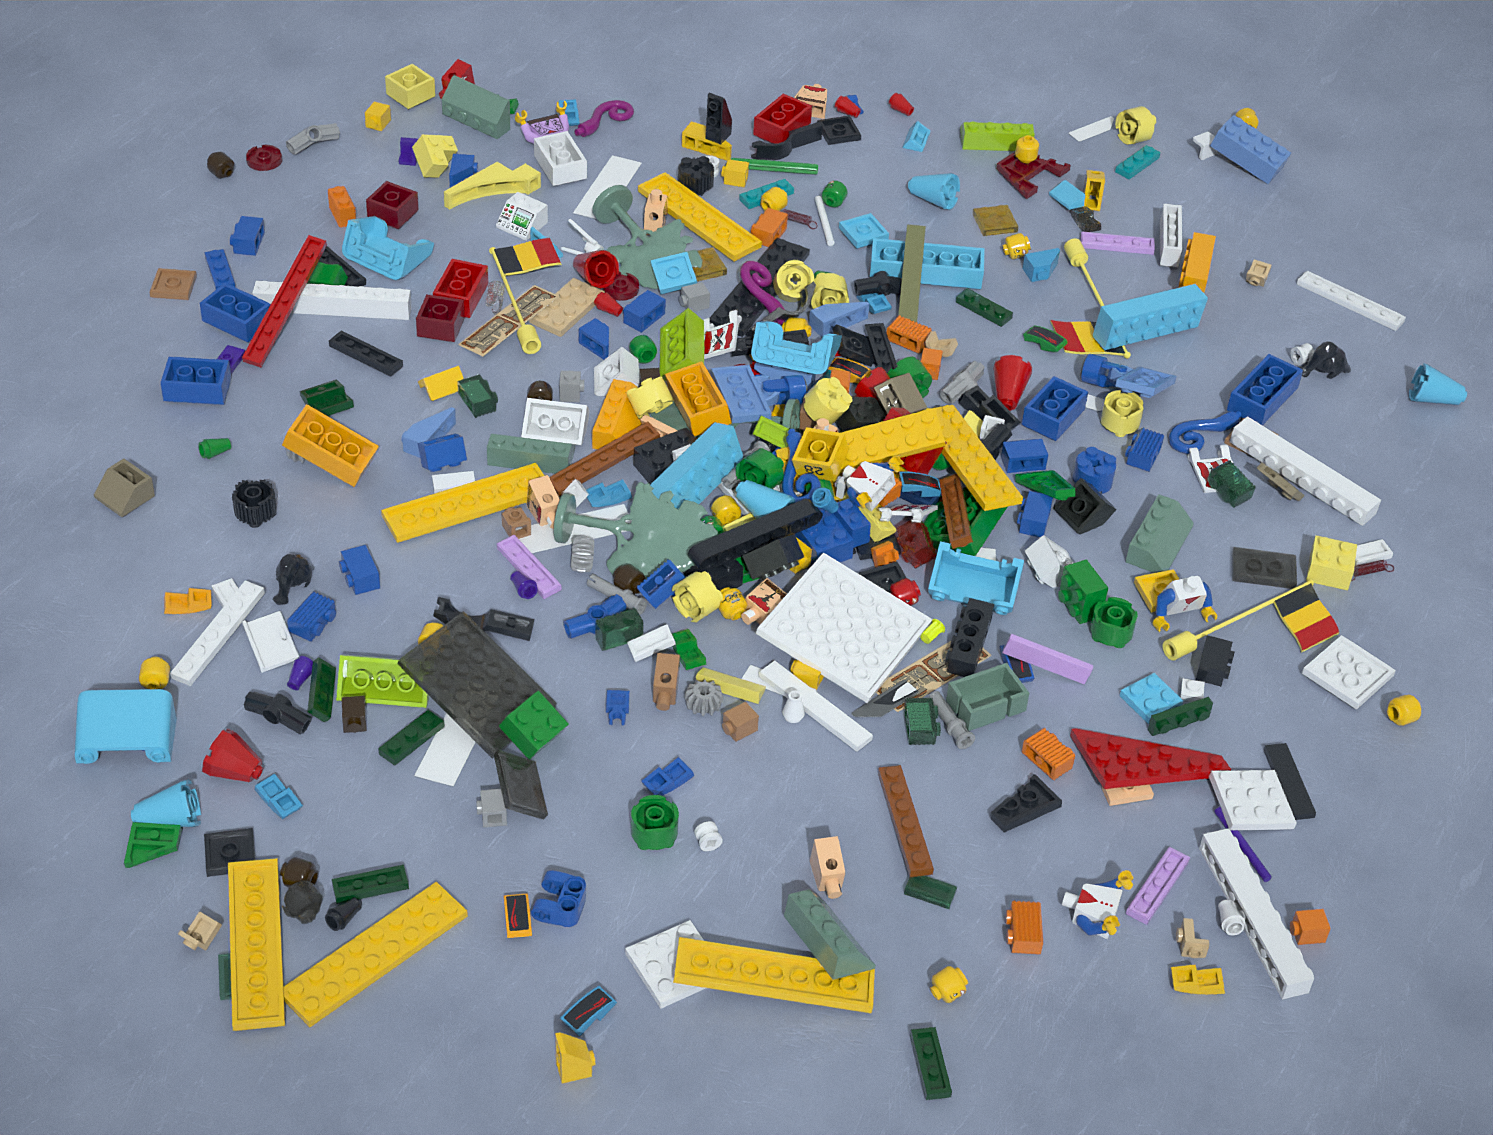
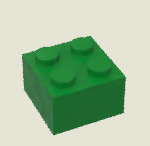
[1058,559,1108,624]
[499,690,569,760]

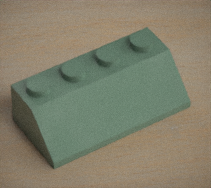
[442,75,510,139]
[487,434,575,474]
[1126,494,1194,573]
[784,889,876,980]

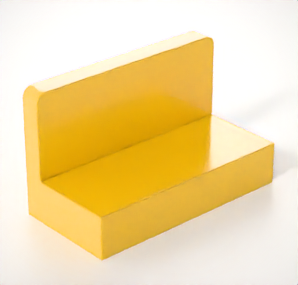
[418,366,467,401]

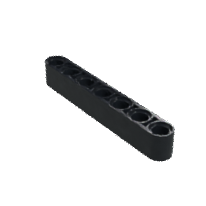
[688,499,823,572]

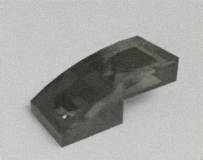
[1070,206,1101,232]

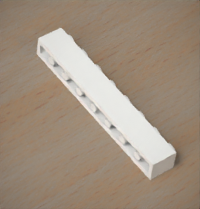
[253,281,412,320]
[1230,417,1381,526]
[1199,828,1314,1000]

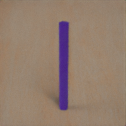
[1214,807,1272,882]

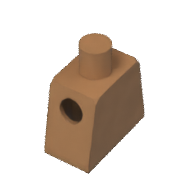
[653,653,680,711]

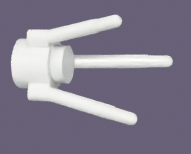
[561,219,604,255]

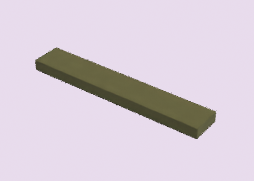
[898,224,926,322]

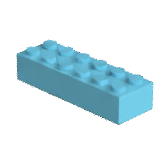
[870,238,985,289]
[1092,284,1208,350]
[650,422,743,509]

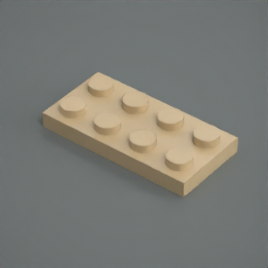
[529,278,605,337]

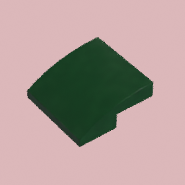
[299,379,354,416]

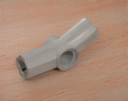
[286,123,340,155]
[940,361,985,405]

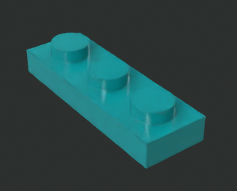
[1115,145,1161,180]
[739,179,794,209]

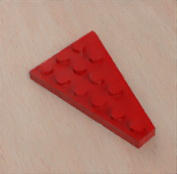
[1070,728,1231,789]

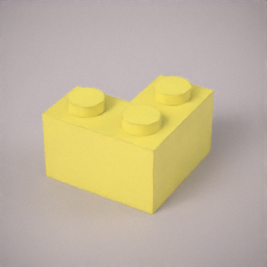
[412,134,458,178]

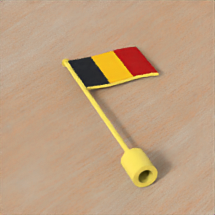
[489,238,562,354]
[1050,238,1131,359]
[1163,579,1339,661]

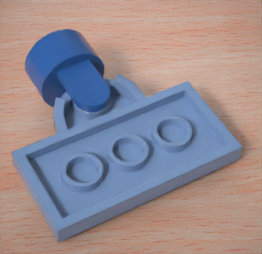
[1080,354,1177,398]
[710,365,808,423]

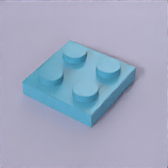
[839,213,889,248]
[651,252,697,294]
[1120,673,1183,724]

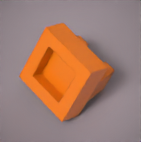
[871,541,899,568]

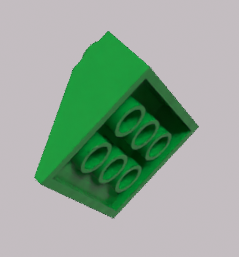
[914,487,1007,556]

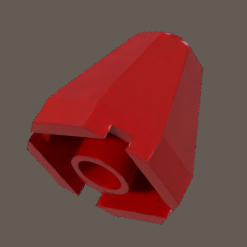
[202,728,264,782]

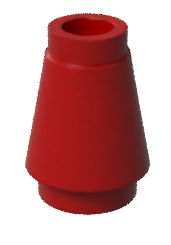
[889,93,914,116]
[834,95,861,118]
[594,292,623,317]

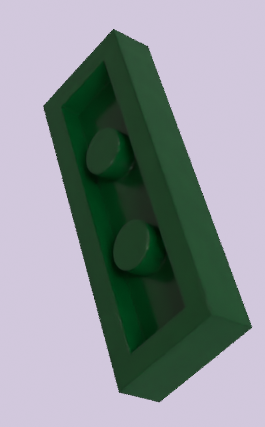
[956,288,1013,327]
[307,657,336,723]
[1148,697,1213,736]
[378,710,445,766]
[331,864,409,904]
[910,1027,952,1100]

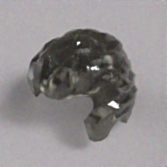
[282,880,323,924]

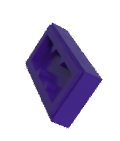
[217,345,245,374]

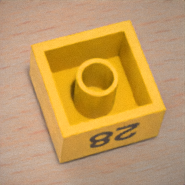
[792,427,849,481]

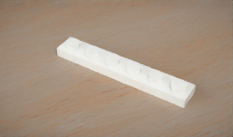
[170,581,265,686]

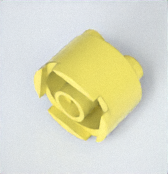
[1115,106,1156,145]
[773,260,814,302]
[811,273,849,309]
[626,377,674,419]
[804,377,852,424]
[1100,390,1144,437]
[672,571,723,622]

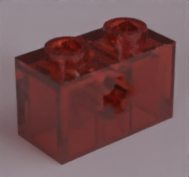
[896,520,937,569]

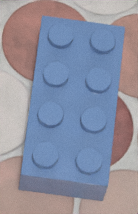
[1210,115,1291,184]

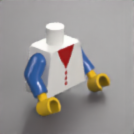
[843,455,904,512]
[1153,576,1217,632]
[1062,870,1134,939]

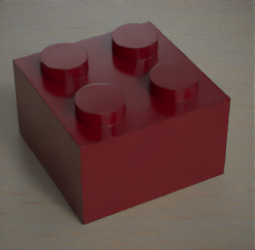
[366,181,419,229]
[416,294,465,342]

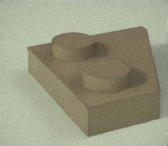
[1257,462,1305,502]

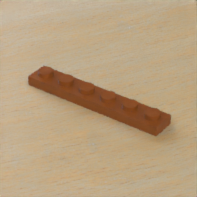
[549,421,660,497]
[939,474,973,549]
[878,765,934,877]

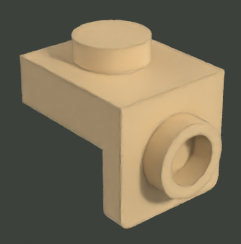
[1246,259,1272,287]
[925,331,958,357]
[178,911,222,951]
[1176,918,1210,958]

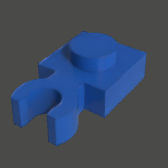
[606,690,629,725]

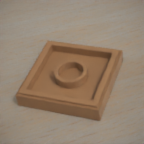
[150,268,197,300]

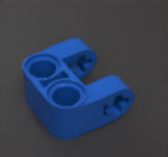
[531,870,586,927]

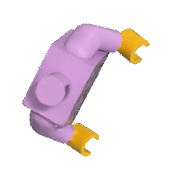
[515,101,569,144]

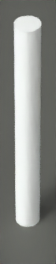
[815,196,835,246]

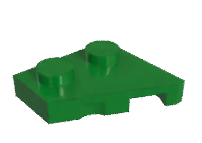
[124,822,182,868]

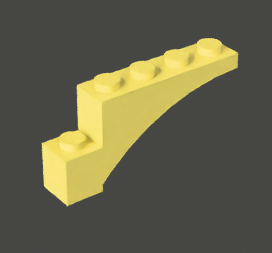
[444,162,541,210]

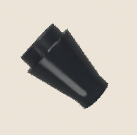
[325,898,361,931]

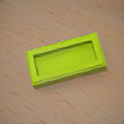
[753,416,790,448]

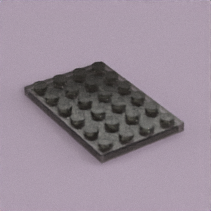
[397,611,557,759]

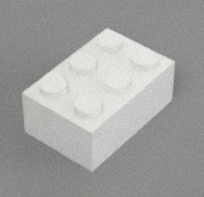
[534,131,587,186]

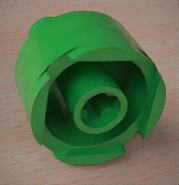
[888,356,932,398]
[736,448,784,489]
[1090,597,1138,649]
[631,795,679,850]

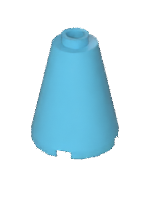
[908,173,960,209]
[1409,363,1467,405]
[735,480,795,519]
[131,779,201,827]

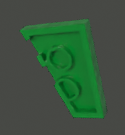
[1015,470,1075,500]

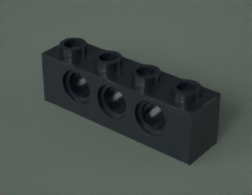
[945,598,995,677]

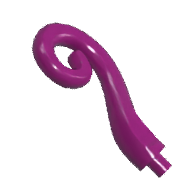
[574,100,634,137]
[740,261,785,326]

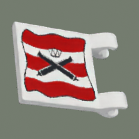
[703,310,742,359]
[1187,445,1243,493]
[879,504,938,523]

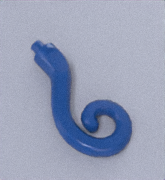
[1168,411,1242,454]
[782,429,821,503]

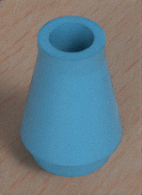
[812,488,838,513]

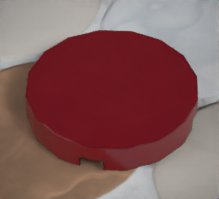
[246,144,282,171]
[602,272,639,301]

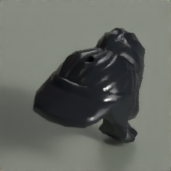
[1297,341,1351,379]
[272,554,314,605]

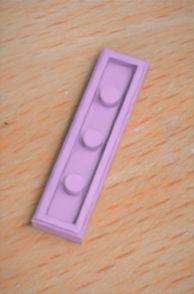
[1081,232,1155,255]
[497,535,562,599]
[1002,634,1093,684]
[1126,847,1190,925]

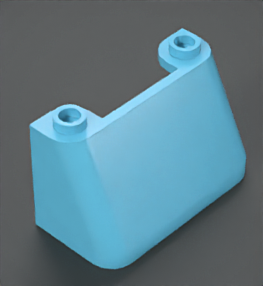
[342,216,434,280]
[751,321,842,374]
[928,541,1024,615]
[75,689,177,764]

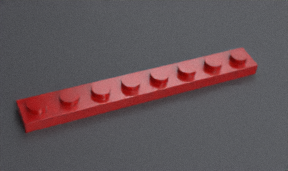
[242,235,327,368]

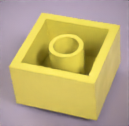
[385,64,435,109]
[1306,535,1357,590]

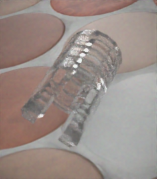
[486,281,505,315]

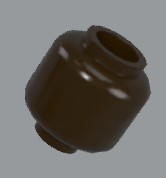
[207,151,234,179]
[527,380,553,401]
[613,564,645,595]
[280,857,319,892]

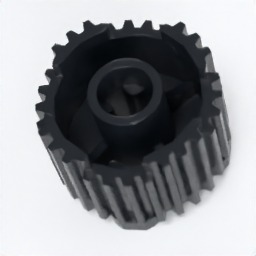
[678,156,714,196]
[232,479,277,528]

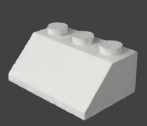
[521,398,590,446]

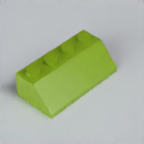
[960,121,1035,151]
[660,308,704,381]
[336,654,434,708]

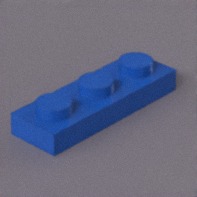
[204,249,235,289]

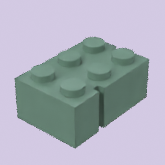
[946,663,1030,731]

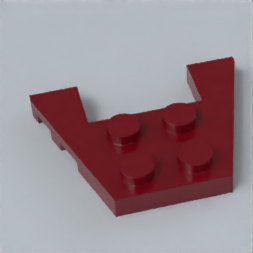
[996,152,1071,199]

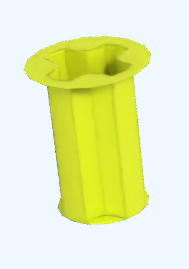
[920,619,945,644]

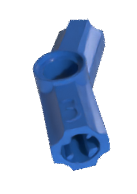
[563,594,627,638]

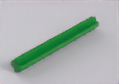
[731,158,818,175]

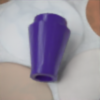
[510,571,538,599]
[287,656,313,691]

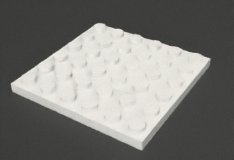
[756,553,932,703]

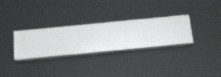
[1297,271,1406,331]
[759,661,873,752]

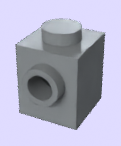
[679,282,710,312]
[560,371,584,403]
[476,789,507,828]

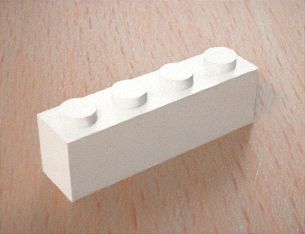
[1160,204,1182,267]

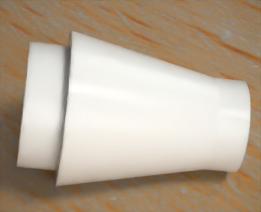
[782,690,805,723]
[1218,900,1245,936]

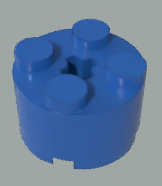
[1072,447,1116,494]

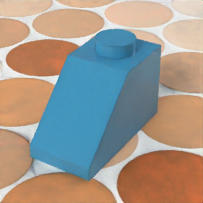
[1022,248,1060,282]

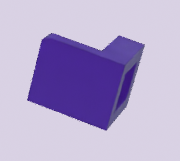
[398,137,418,166]

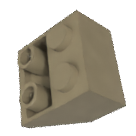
[874,373,927,415]
[94,458,155,517]

